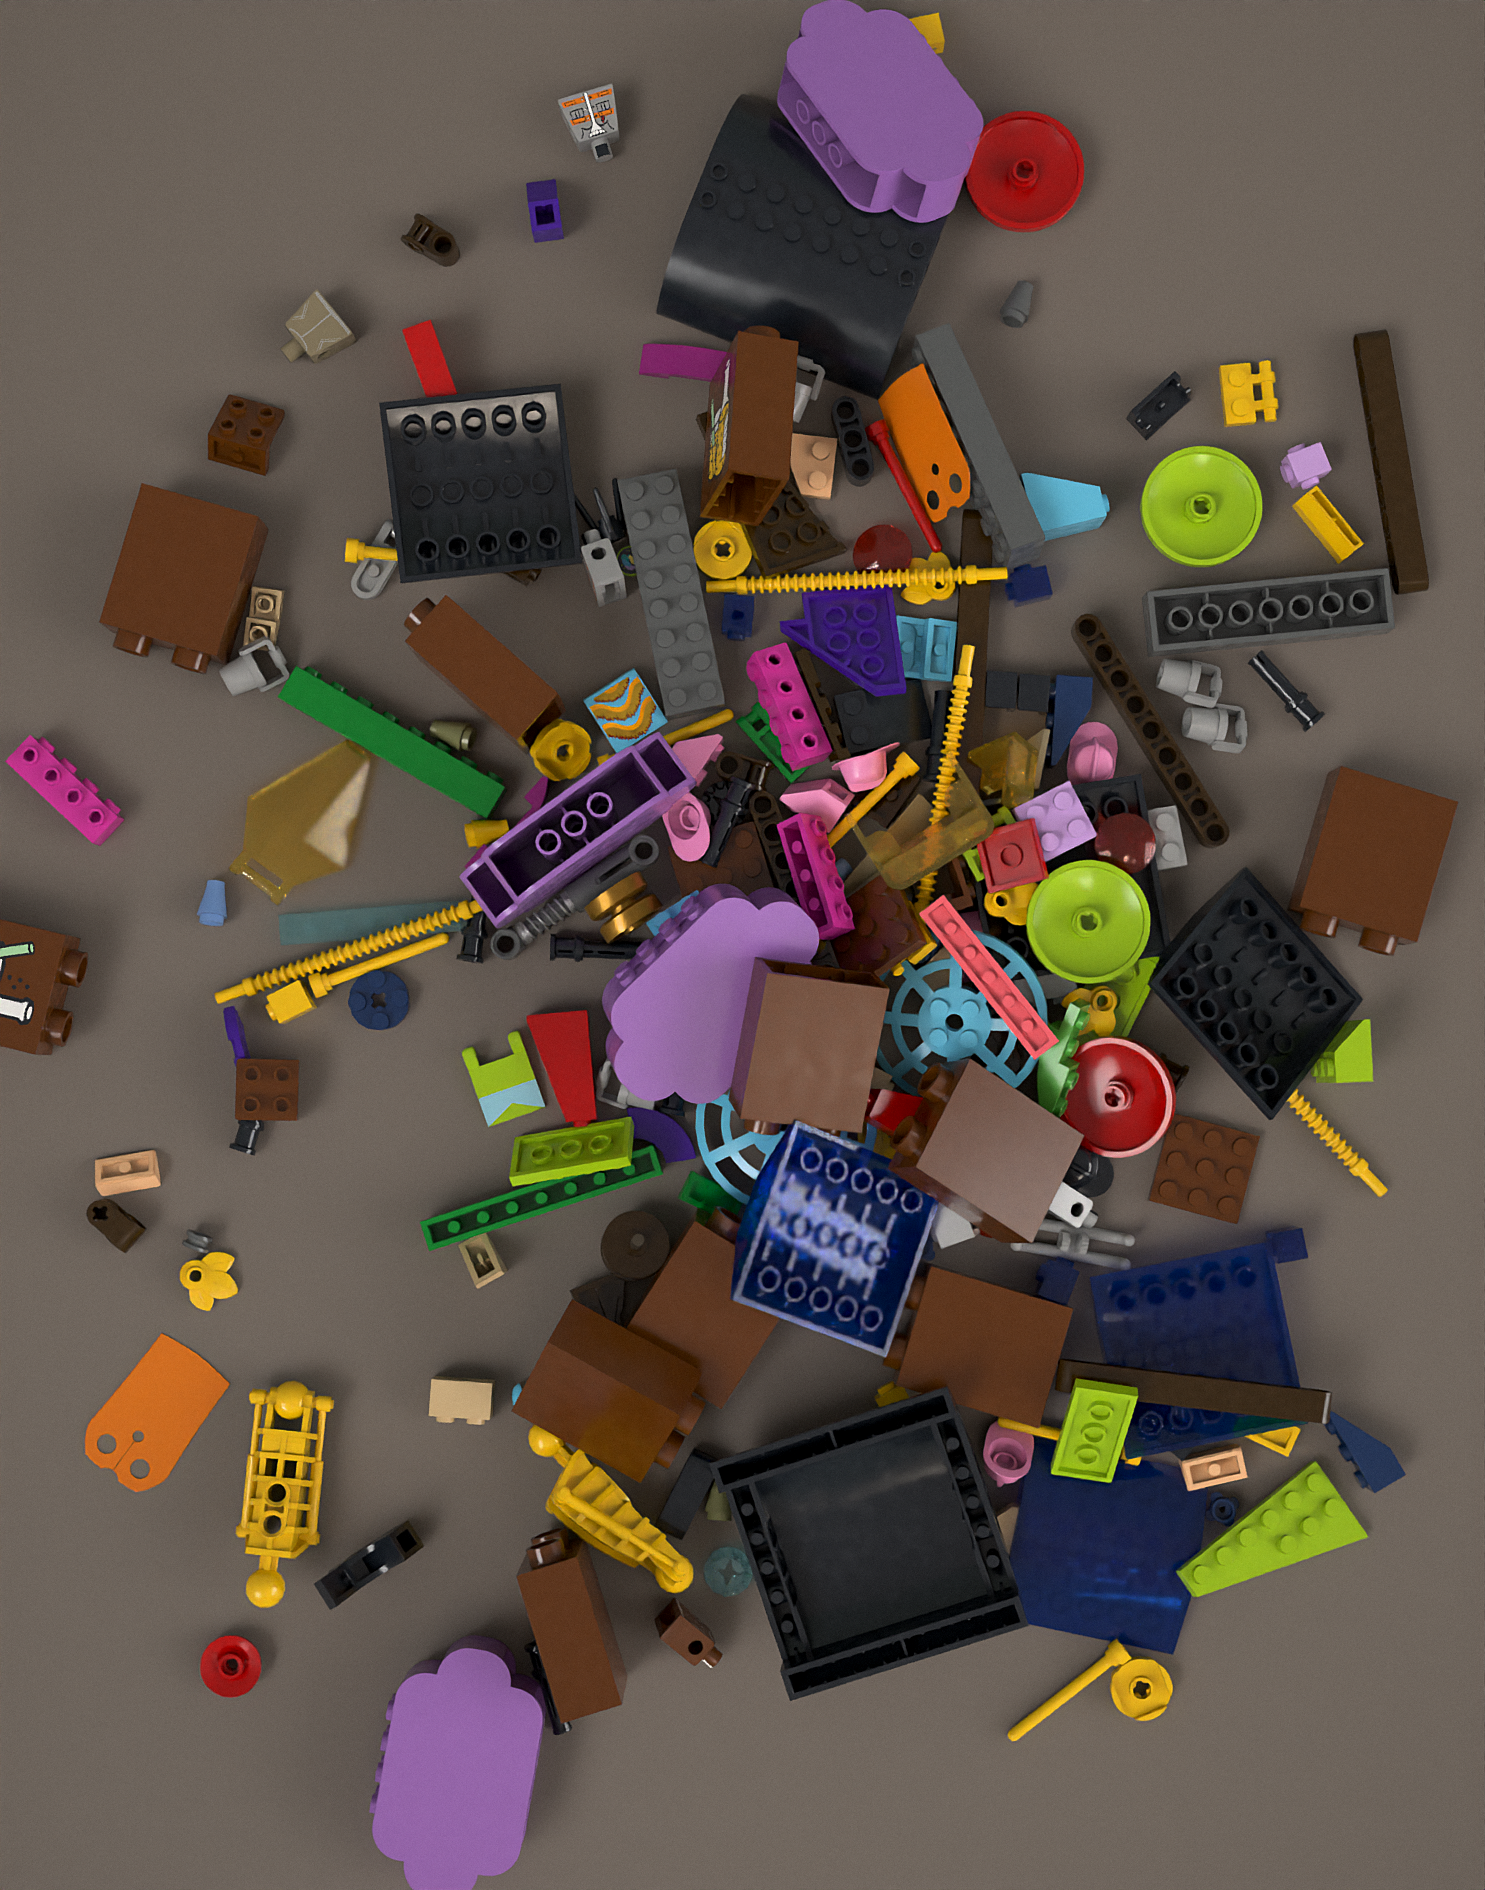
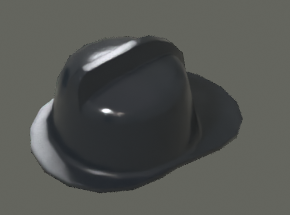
[1062,1145,1114,1198]

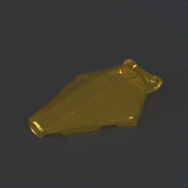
[229,739,372,906]

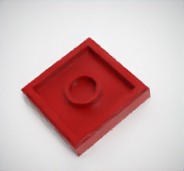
[974,818,1049,894]

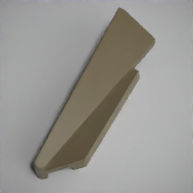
[843,794,934,899]

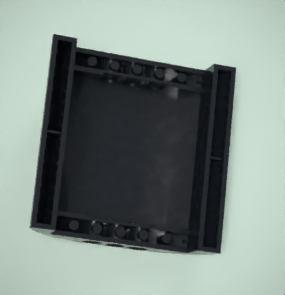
[656,94,964,400]
[709,1385,1029,1701]

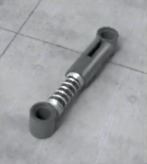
[490,835,660,960]

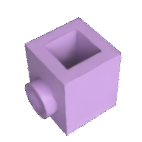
[1280,442,1332,490]

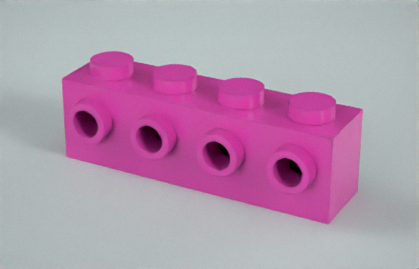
[746,642,833,771]
[5,735,124,846]
[777,813,855,940]

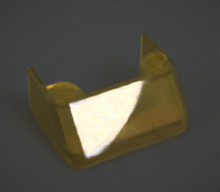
[844,750,994,890]

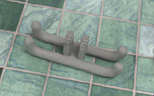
[1010,1218,1135,1270]

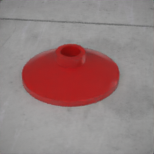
[200,1635,262,1698]

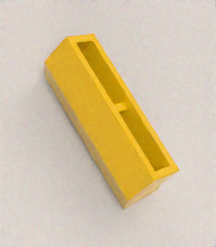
[1292,486,1364,564]

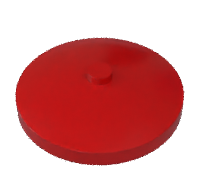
[964,111,1084,232]
[1060,1036,1176,1158]

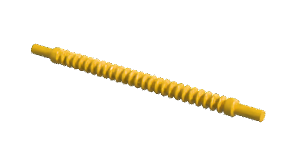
[706,565,1008,595]
[914,645,975,925]
[214,900,482,1004]
[1286,1088,1388,1197]

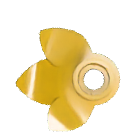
[901,552,956,605]
[984,882,1038,926]
[1061,985,1117,1037]
[179,1252,238,1311]

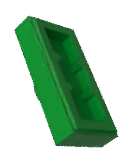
[677,1171,743,1215]

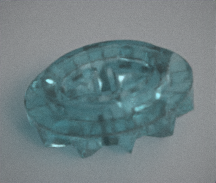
[704,1547,753,1597]

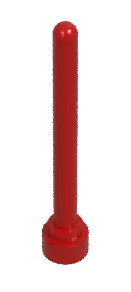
[865,419,943,553]

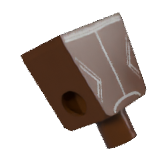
[654,1597,723,1668]

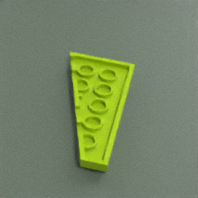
[1176,1461,1368,1597]

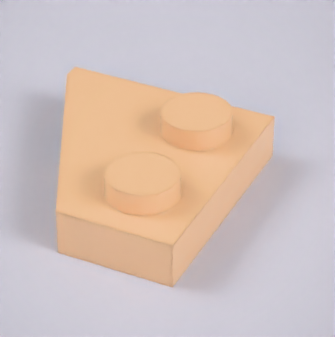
[790,433,837,500]

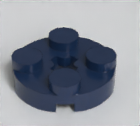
[348,970,410,1031]

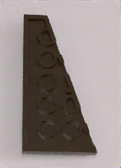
[696,412,847,580]

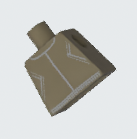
[280,289,357,364]

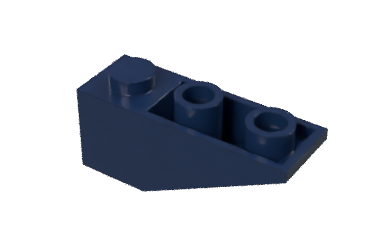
[1044,675,1093,769]
[1324,1411,1406,1493]

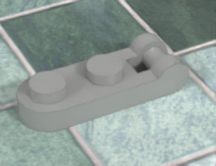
[351,519,398,600]

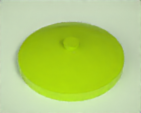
[1140,446,1262,567]
[1026,860,1150,984]

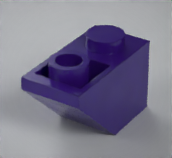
[526,179,564,243]

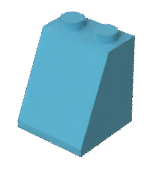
[1019,473,1110,541]

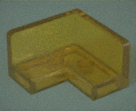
[968,731,1038,809]

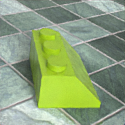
[1311,1019,1373,1083]

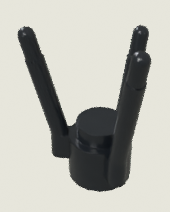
[574,478,627,544]

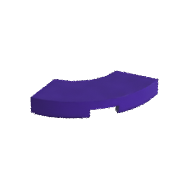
[223,1006,251,1066]
[627,1107,696,1163]

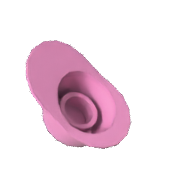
[1067,722,1118,785]
[832,742,900,792]
[662,792,711,862]
[983,1420,1034,1487]

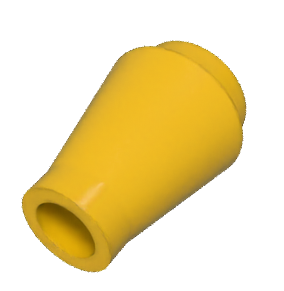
[464,819,509,849]

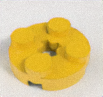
[693,520,752,580]
[530,719,591,781]
[1110,1656,1173,1721]

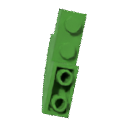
[1037,998,1091,1117]

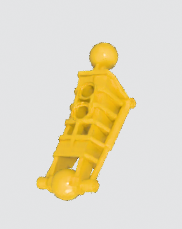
[235,1380,334,1608]
[528,1424,694,1593]

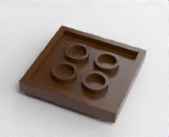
[667,821,774,898]
[829,868,927,977]
[1148,1113,1260,1224]

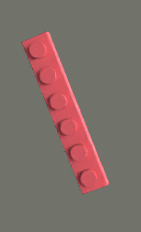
[919,895,1059,1060]

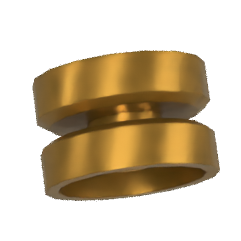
[584,871,663,944]

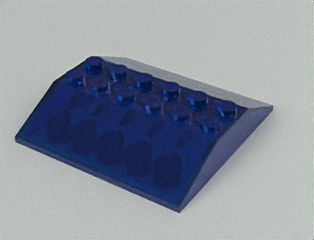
[730,1119,939,1357]
[1089,1241,1308,1460]
[1009,1436,1208,1655]

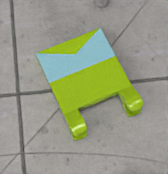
[462,1031,546,1127]

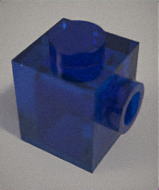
[1005,564,1053,608]
[721,594,755,641]
[1264,1226,1308,1264]
[1035,1256,1080,1305]

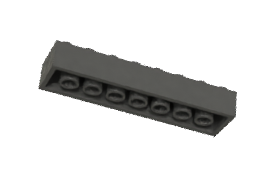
[910,323,1045,570]
[617,469,725,721]
[1142,568,1395,657]

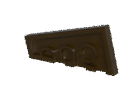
[794,648,851,763]

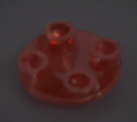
[853,525,912,574]
[1094,813,1156,874]

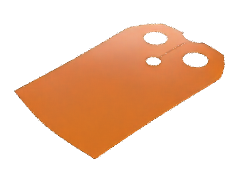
[878,363,970,523]
[85,1333,230,1492]

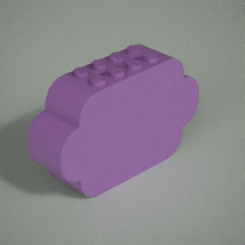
[777,0,983,223]
[459,732,697,929]
[602,884,819,1104]
[369,1635,547,1890]

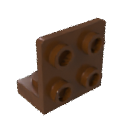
[208,394,285,476]
[943,847,976,913]
[235,1059,299,1121]

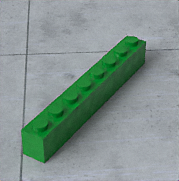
[278,666,507,820]
[420,1144,664,1251]

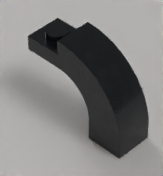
[314,1520,424,1610]

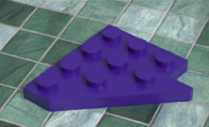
[780,584,906,697]

